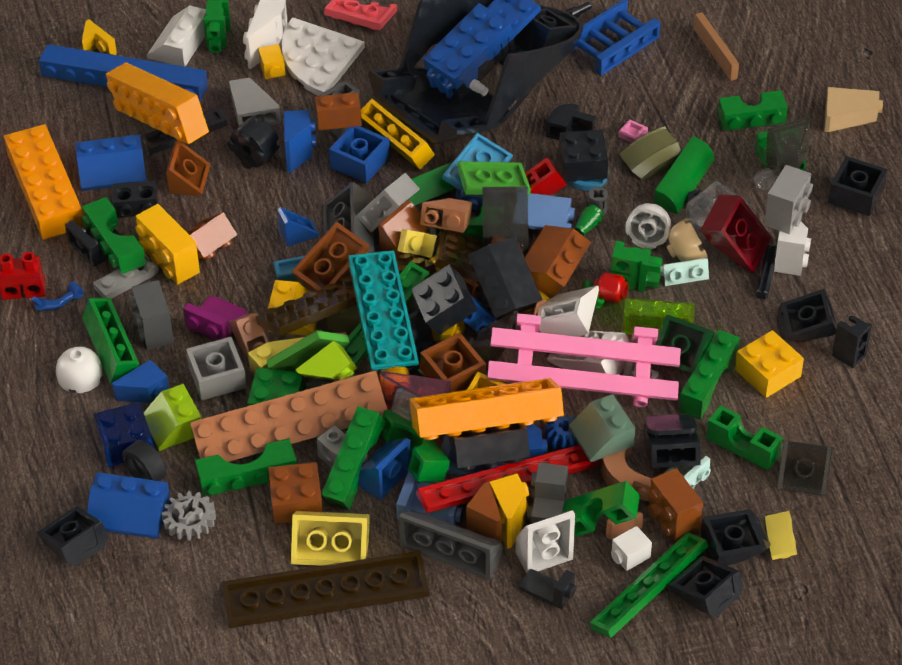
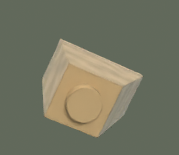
[824,87,883,132]

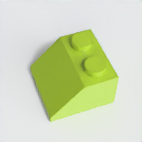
[295,341,358,382]
[142,384,201,451]

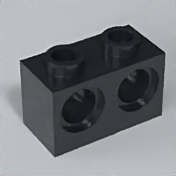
[112,180,159,218]

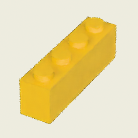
[361,99,435,170]

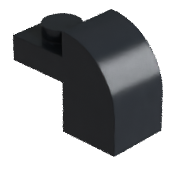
[546,104,596,140]

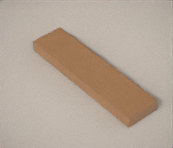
[694,12,739,81]

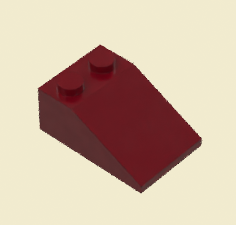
[700,195,772,273]

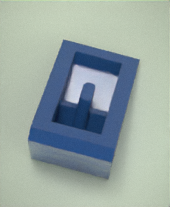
[278,207,319,247]

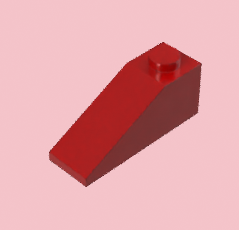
[503,157,567,211]

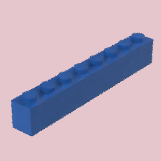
[39,44,208,102]

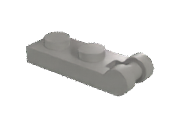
[93,253,159,299]

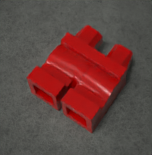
[0,252,46,300]

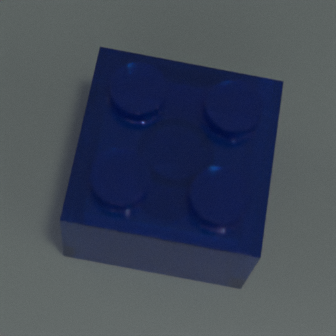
[93,401,154,467]

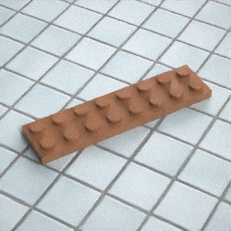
[190,370,387,462]

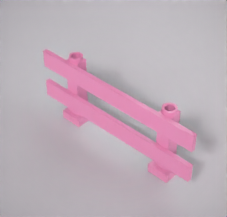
[487,314,681,407]

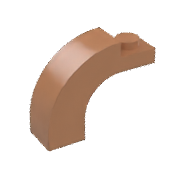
[601,447,651,501]

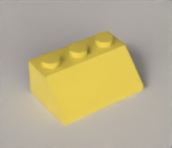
[291,511,370,566]

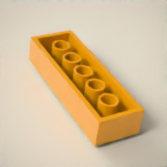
[106,62,209,144]
[4,124,85,240]
[409,378,564,440]

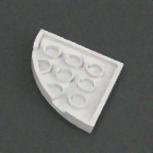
[282,17,365,96]

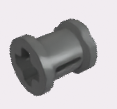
[588,187,608,215]

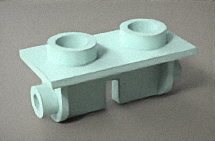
[661,258,709,286]

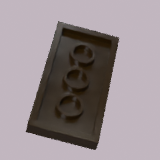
[435,229,483,283]

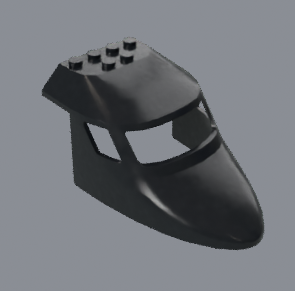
[368,0,583,144]

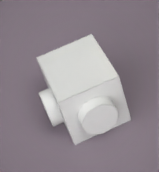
[611,526,652,571]

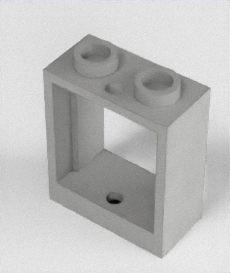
[356,173,420,232]

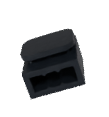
[644,414,701,468]

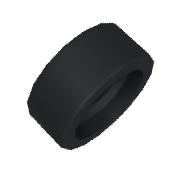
[122,440,167,481]

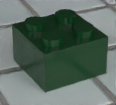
[655,314,715,373]

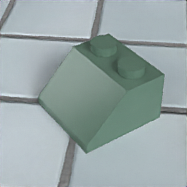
[569,394,635,462]

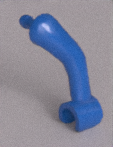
[32,282,84,311]

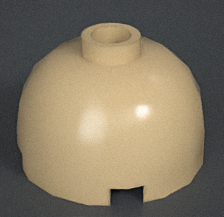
[666,218,708,262]

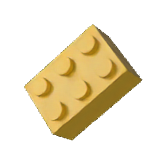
[135,204,200,285]

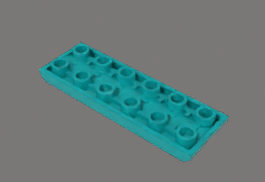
[348,250,419,370]

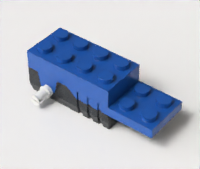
[423,0,541,101]

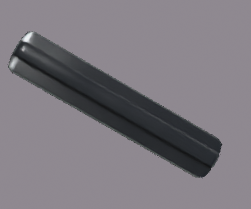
[756,245,777,299]

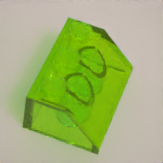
[623,297,695,336]

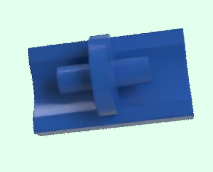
[463,296,497,336]

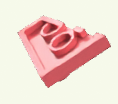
[324,0,397,31]

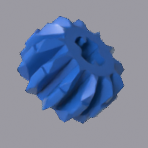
[545,413,579,451]

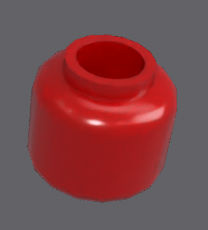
[594,272,628,304]

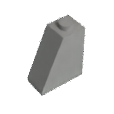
[229,77,281,128]

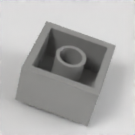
[764,165,813,234]
[186,337,247,401]

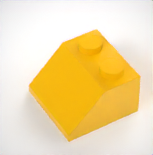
[268,280,317,336]
[490,474,529,549]

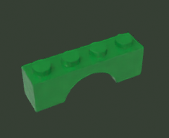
[81,197,146,275]
[679,330,740,420]
[321,406,385,510]
[381,410,450,482]
[195,438,297,497]

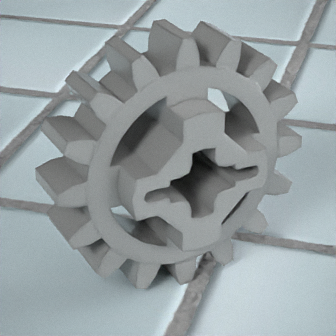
[162,491,216,541]

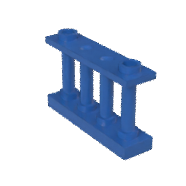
[571,0,660,76]

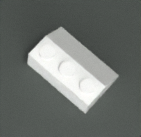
[147,5,206,67]

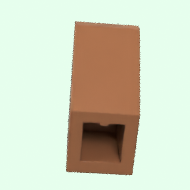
[420,198,472,233]
[229,313,268,360]

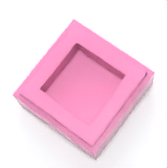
[618,119,648,143]

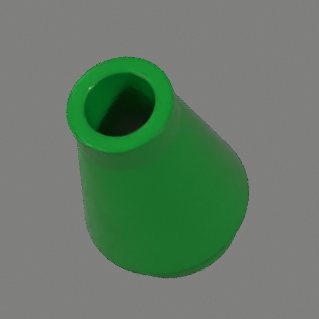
[573,204,603,236]

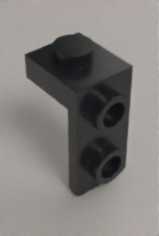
[519,569,577,609]

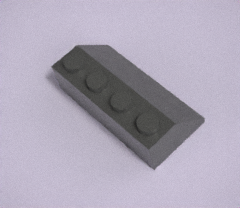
[323,182,374,253]
[399,510,503,580]

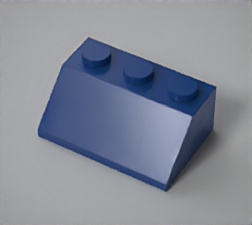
[75,134,147,191]
[87,472,170,539]

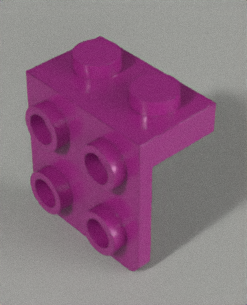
[183,296,247,341]

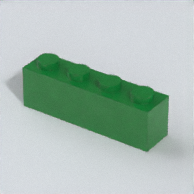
[82,298,139,384]

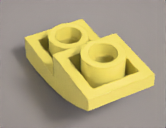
[765,511,797,560]

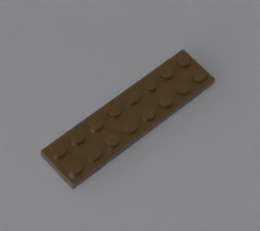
[256,253,436,336]
[222,551,429,628]

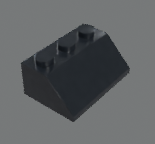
[468,237,543,319]
[448,423,530,470]

